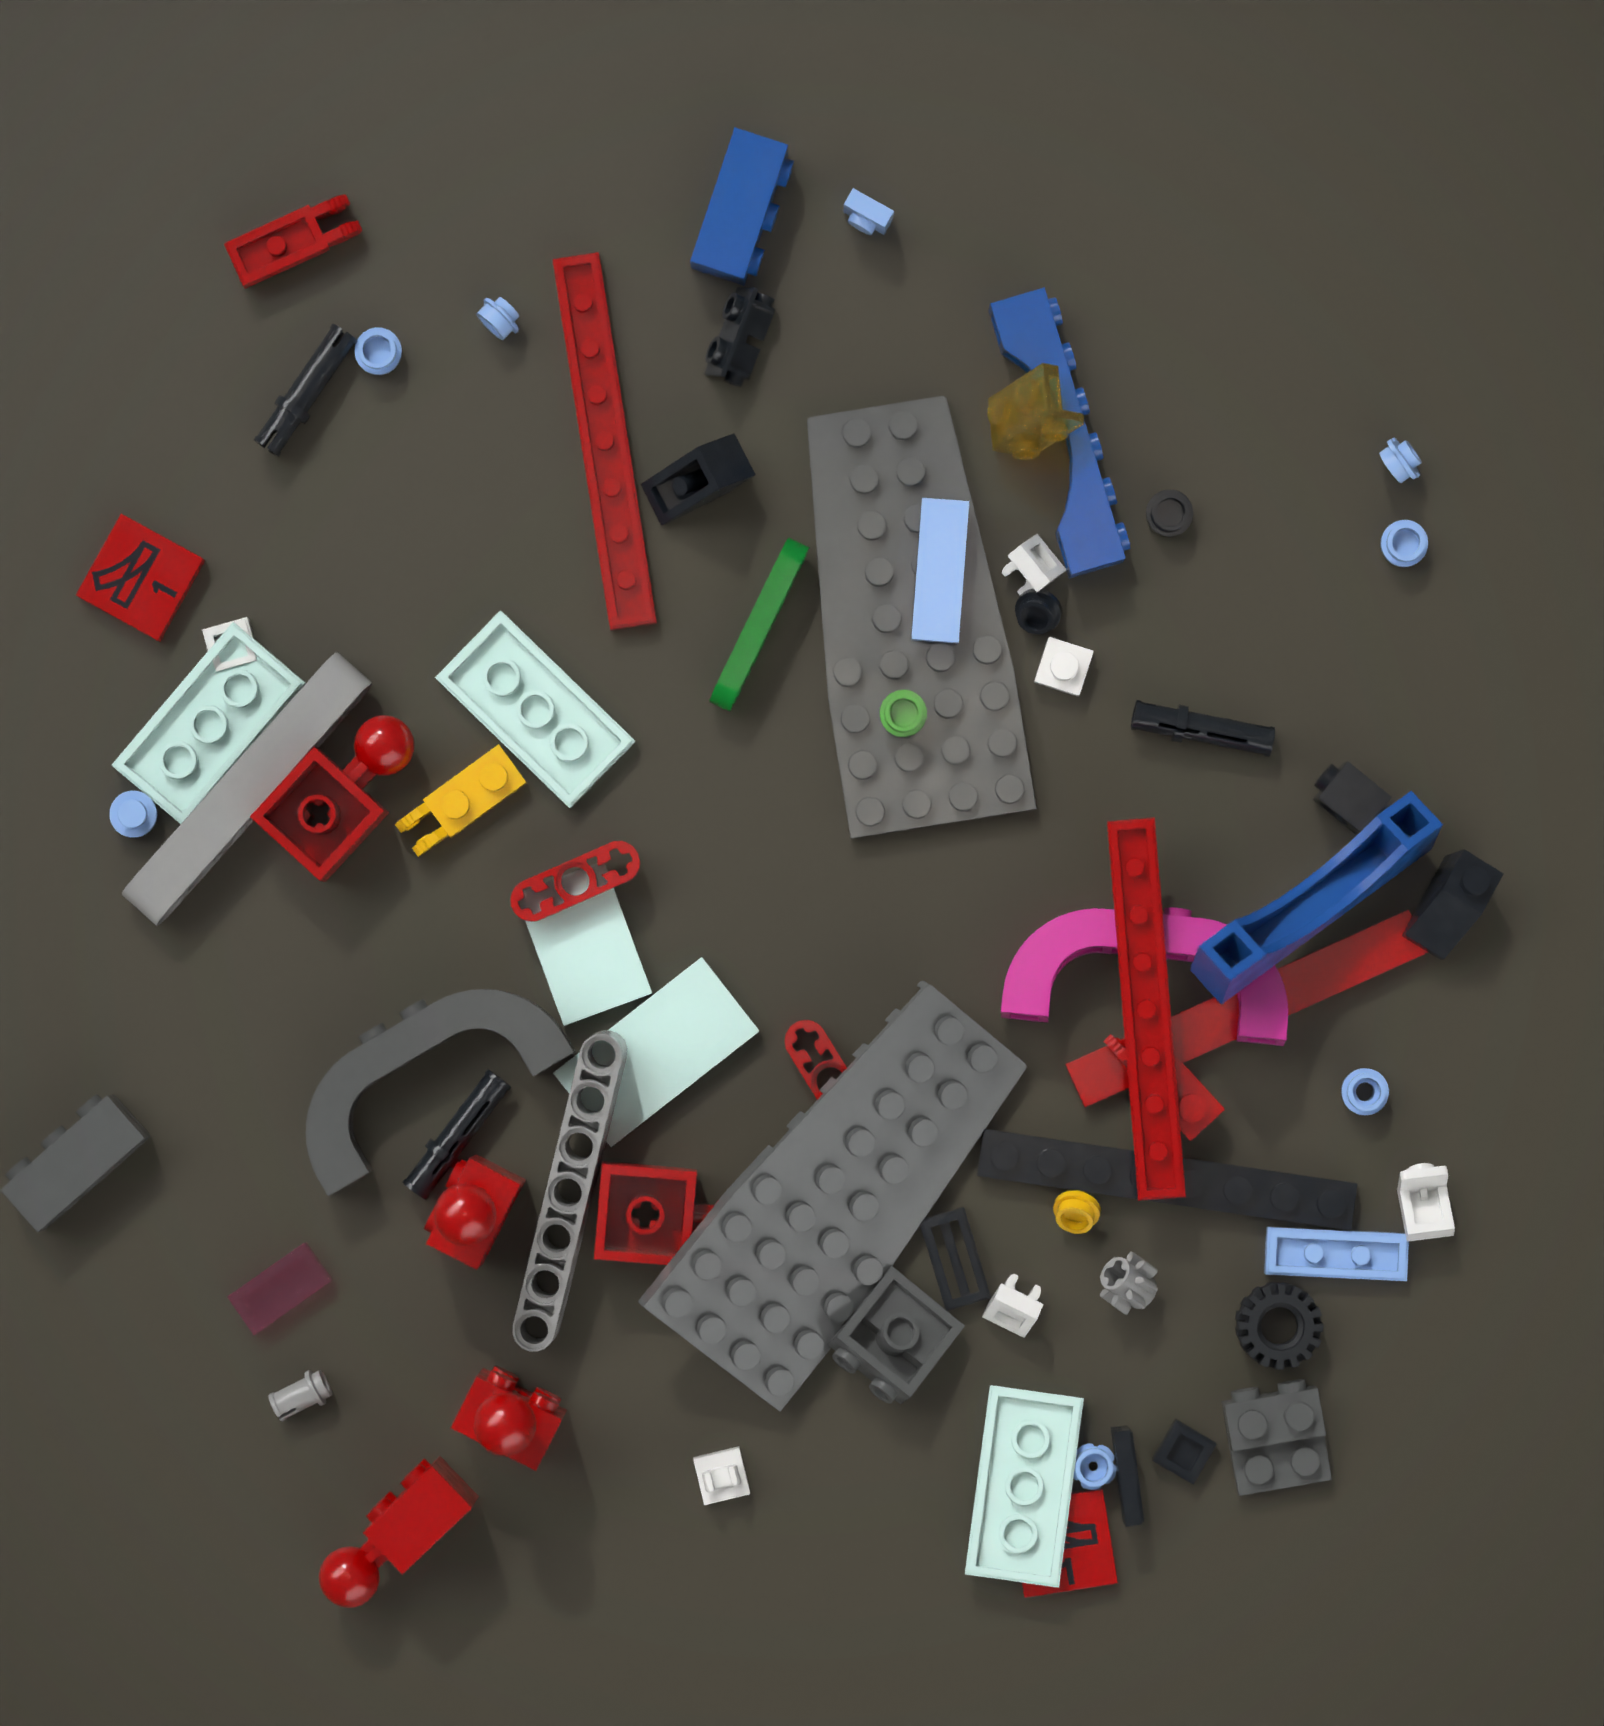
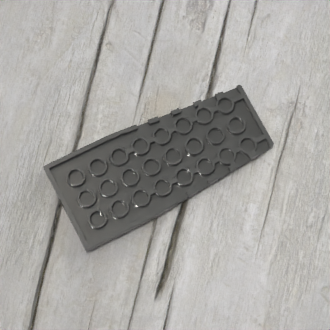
[807,396,1037,839]
[638,981,1027,1412]

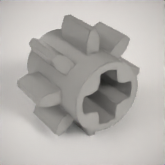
[1099,1251,1158,1314]

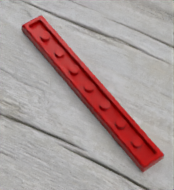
[552,252,657,630]
[1107,817,1186,1201]
[1065,910,1428,1107]

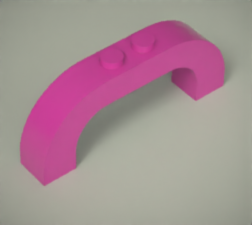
[1001,908,1288,1046]

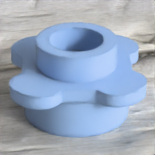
[1379,437,1422,483]

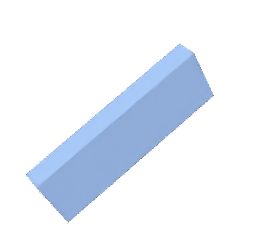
[911,498,969,644]
[1264,1226,1409,1281]

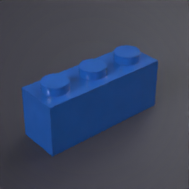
[690,127,794,286]

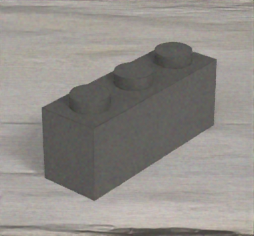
[1,1094,151,1232]

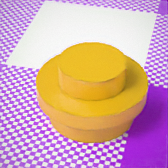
[1053,1190,1101,1234]

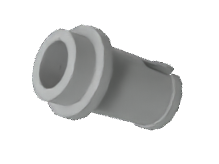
[268,1370,333,1422]

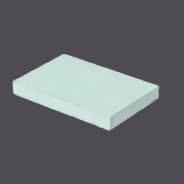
[519,863,652,1026]

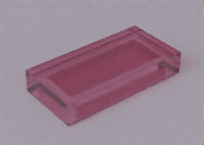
[227,1242,333,1335]

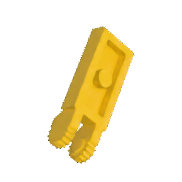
[395,744,527,857]

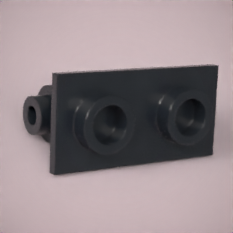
[704,287,776,387]

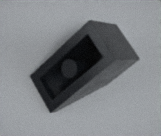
[641,433,756,526]
[1402,849,1504,960]

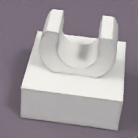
[1002,534,1066,595]
[982,1274,1044,1338]
[693,1446,750,1505]

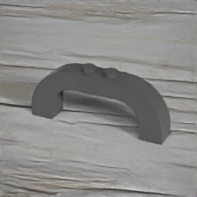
[306,989,576,1196]

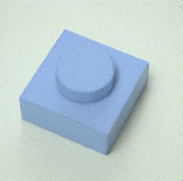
[843,188,894,235]

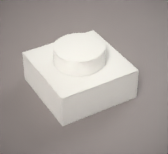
[1034,637,1094,697]

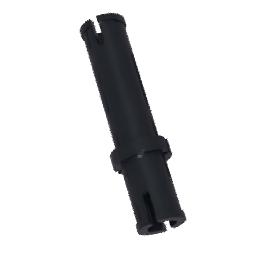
[253,324,357,457]
[1131,700,1275,757]
[402,1069,512,1200]

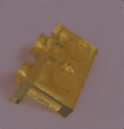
[987,363,1084,460]

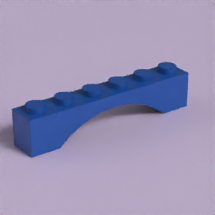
[988,287,1131,578]
[1190,791,1443,1005]

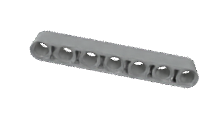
[122,652,373,926]
[512,1030,627,1352]

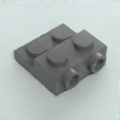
[828,1266,965,1405]
[1221,1379,1332,1496]

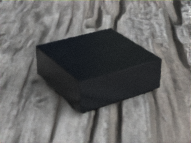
[1152,1419,1217,1485]

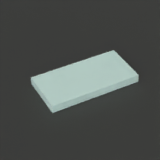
[435,610,636,809]
[112,622,306,824]
[553,957,760,1147]
[965,1385,1084,1588]

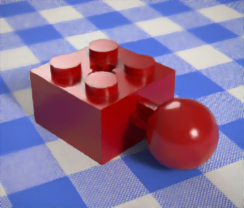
[250,715,415,882]
[423,1154,526,1270]
[594,1161,718,1265]
[451,1365,567,1471]
[319,1456,479,1608]

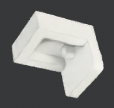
[1397,1163,1455,1242]

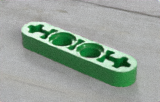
[709,537,810,712]

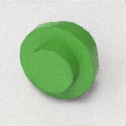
[880,690,927,737]

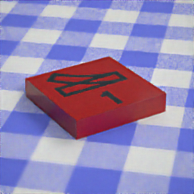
[76,513,206,642]
[1022,1488,1118,1598]

